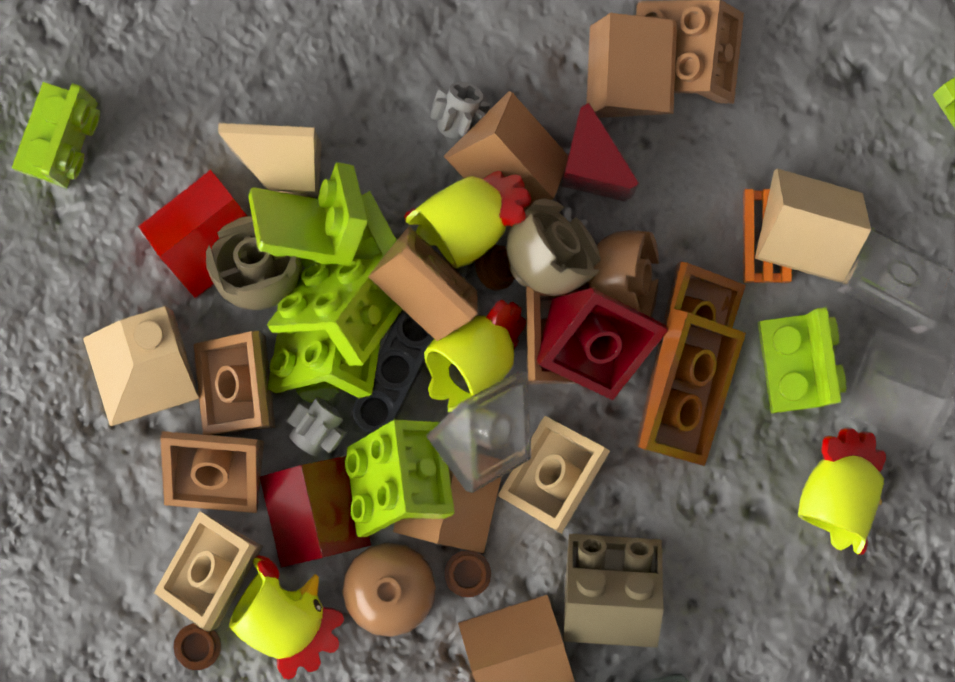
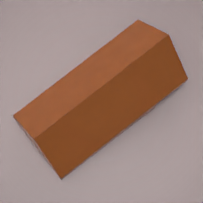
[635,261,746,466]

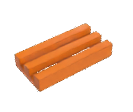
[743,189,792,283]

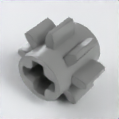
[430,82,490,140]
[286,397,347,456]

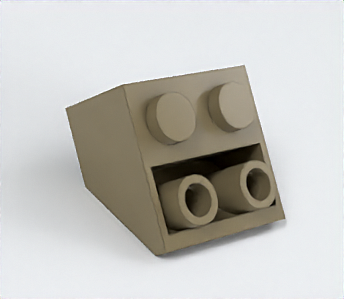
[563,534,663,648]

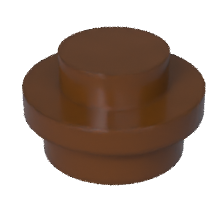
[475,244,515,291]
[444,550,491,597]
[174,623,221,670]

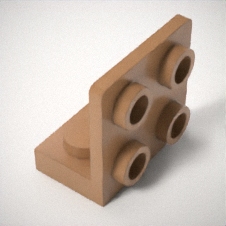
[636,0,744,103]

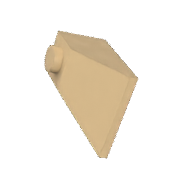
[218,123,322,198]
[83,306,199,427]

